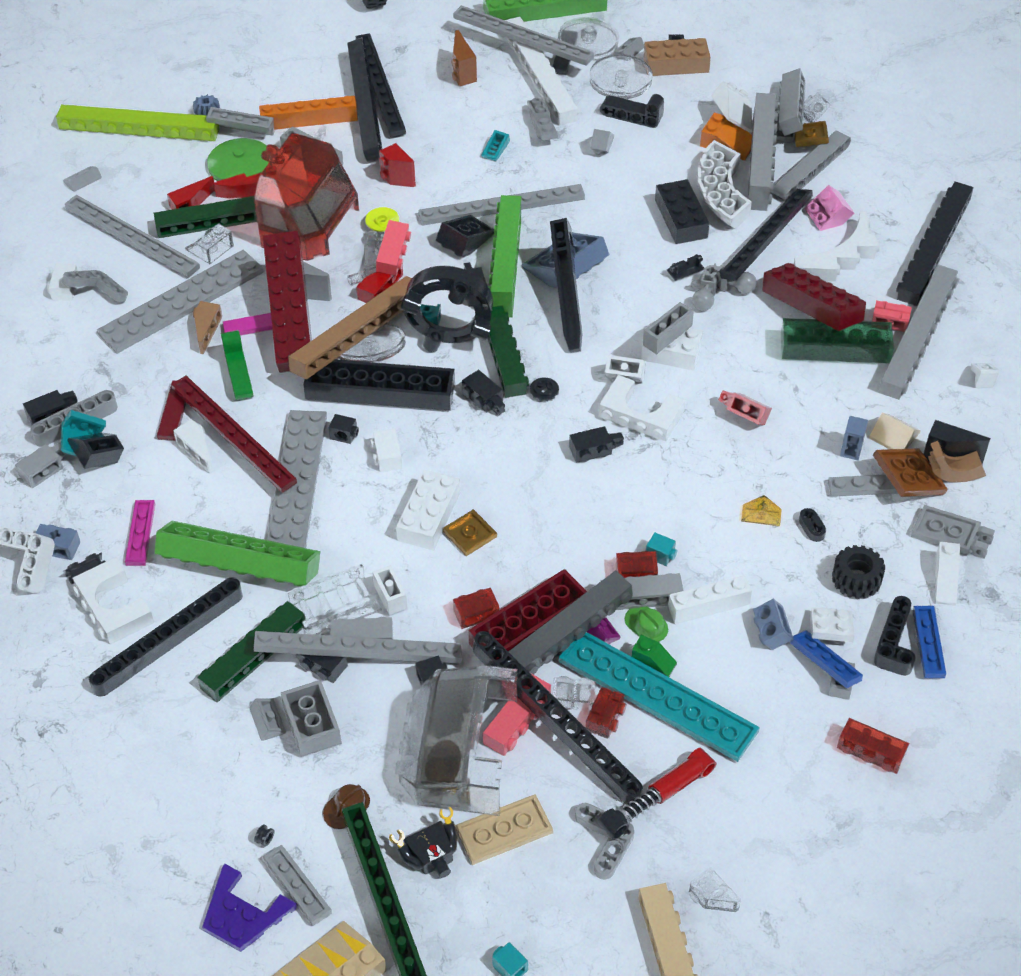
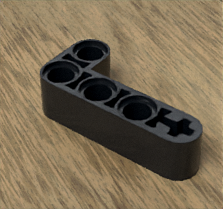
[599,94,664,128]
[874,595,916,676]

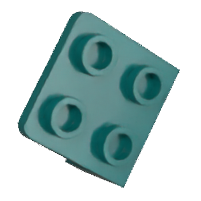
[61,410,106,456]

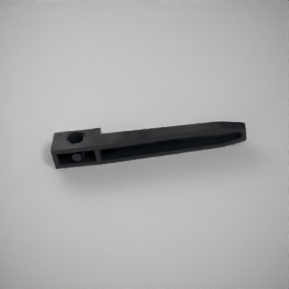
[550,218,583,353]

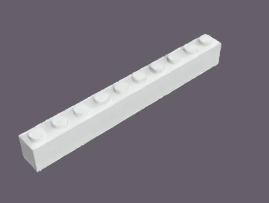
[505,17,579,126]

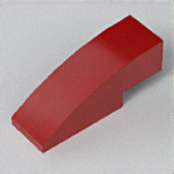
[213,172,269,198]

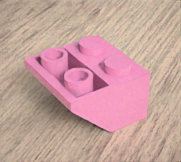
[804,185,855,231]

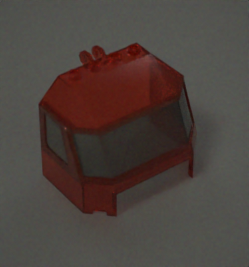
[254,133,359,261]

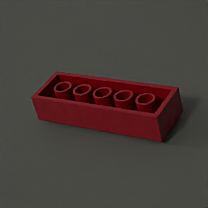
[762,263,866,331]
[468,569,587,660]

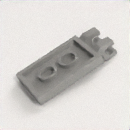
[911,505,995,559]

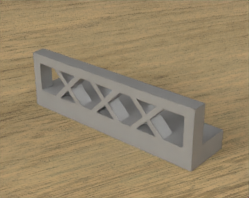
[206,107,274,136]

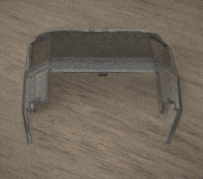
[395,666,517,816]

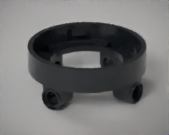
[400,266,493,352]

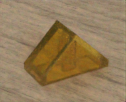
[741,495,782,526]

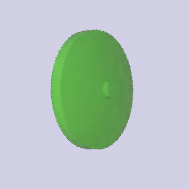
[207,138,273,181]

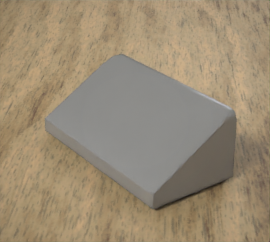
[612,37,644,62]
[63,166,102,191]
[250,698,286,741]

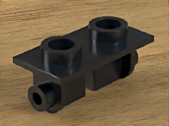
[666,254,704,281]
[65,552,106,585]

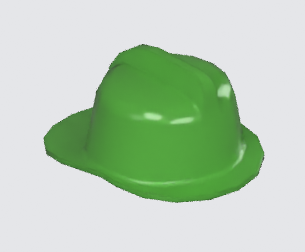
[624,606,669,642]

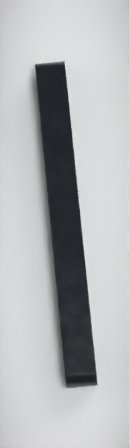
[347,37,383,163]
[472,631,643,805]

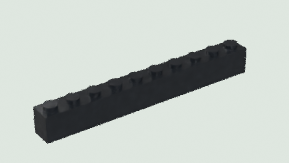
[896,181,974,306]

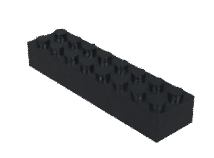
[303,360,455,411]

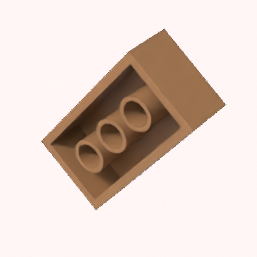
[643,38,711,76]

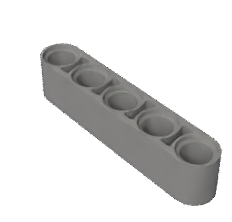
[30,390,118,447]

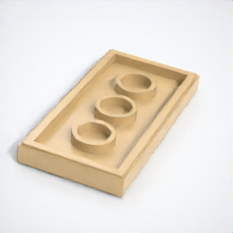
[455,794,553,865]

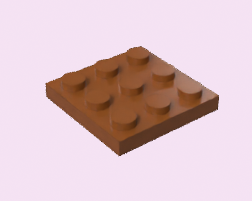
[873,448,948,497]

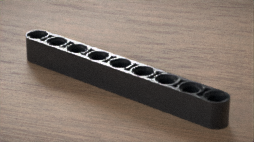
[89,577,243,697]

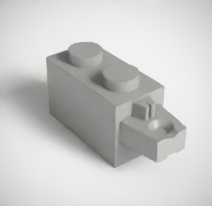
[15,442,67,489]

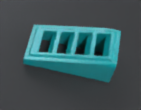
[481,130,510,161]

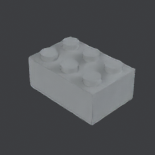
[280,680,342,757]

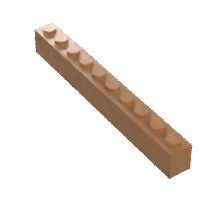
[289,276,412,380]

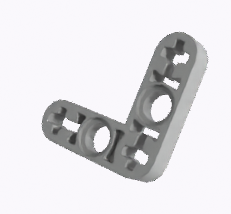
[62,270,128,302]
[575,803,634,880]

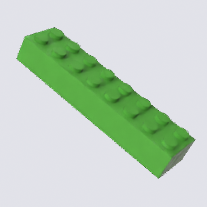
[483,0,607,22]
[488,195,521,318]
[155,520,321,587]

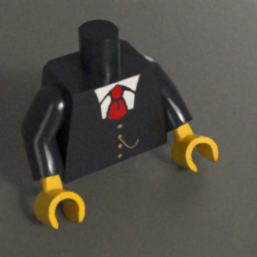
[389,807,458,878]

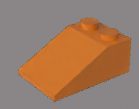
[700,112,752,161]

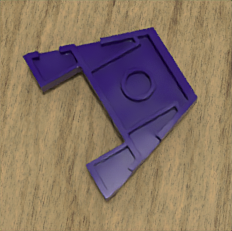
[202,863,297,952]

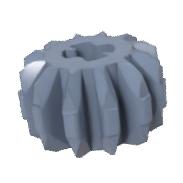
[193,94,220,115]

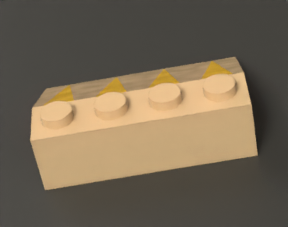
[272,921,386,976]

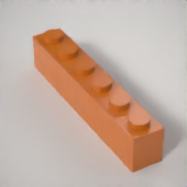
[259,96,358,130]

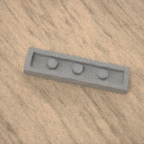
[828,475,898,497]
[263,844,332,926]

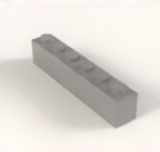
[777,68,806,136]

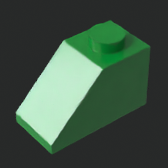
[631,634,677,677]

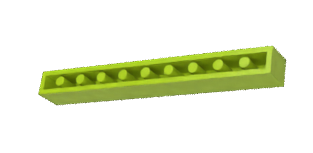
[56,104,220,141]

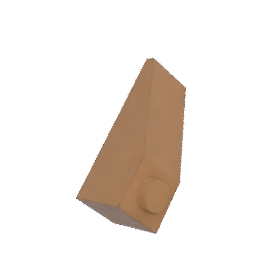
[193,301,222,354]

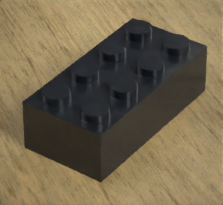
[655,179,710,244]

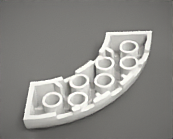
[697,140,752,228]

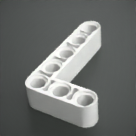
[0,526,55,594]

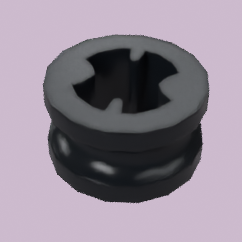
[254,824,275,847]

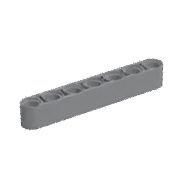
[773,131,851,200]

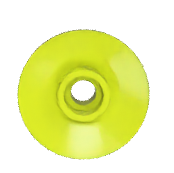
[365,207,399,232]

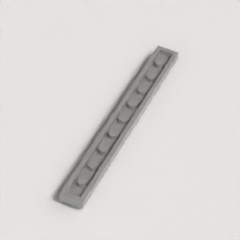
[453,5,594,66]
[418,184,585,226]
[64,194,200,278]
[254,631,462,664]

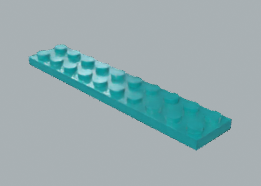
[559,632,760,762]

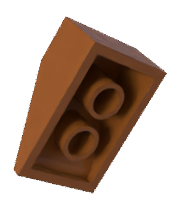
[451,30,477,86]

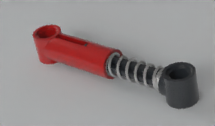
[597,747,717,840]

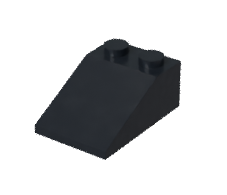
[436,215,494,257]
[923,419,991,465]

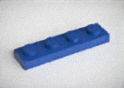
[913,606,946,678]
[790,630,863,689]

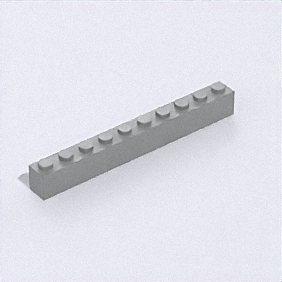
[878,265,959,400]

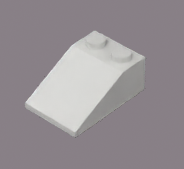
[711,81,752,133]

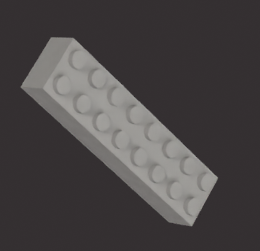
[748,93,779,211]

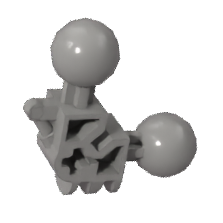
[691,263,757,311]

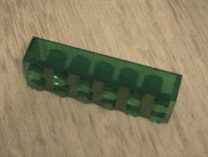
[781,318,894,363]

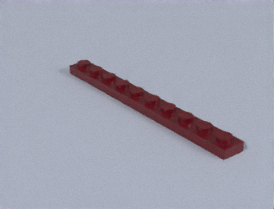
[171,375,297,493]

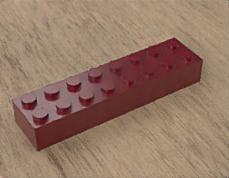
[263,230,312,373]

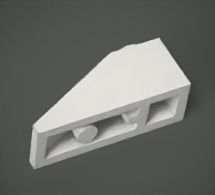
[173,419,213,474]
[935,542,960,606]

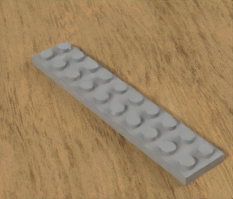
[97,249,264,354]
[267,410,327,548]

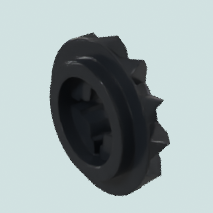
[530,377,559,402]

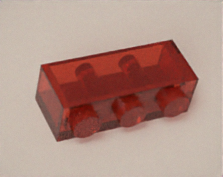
[837,718,910,774]

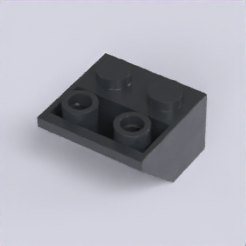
[68,432,124,469]

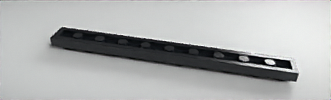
[355,33,406,137]
[720,188,813,281]

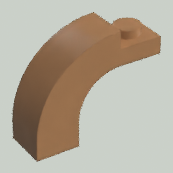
[928,441,986,482]

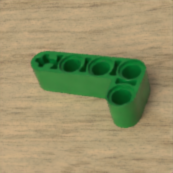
[221,330,254,400]

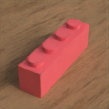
[483,674,551,756]

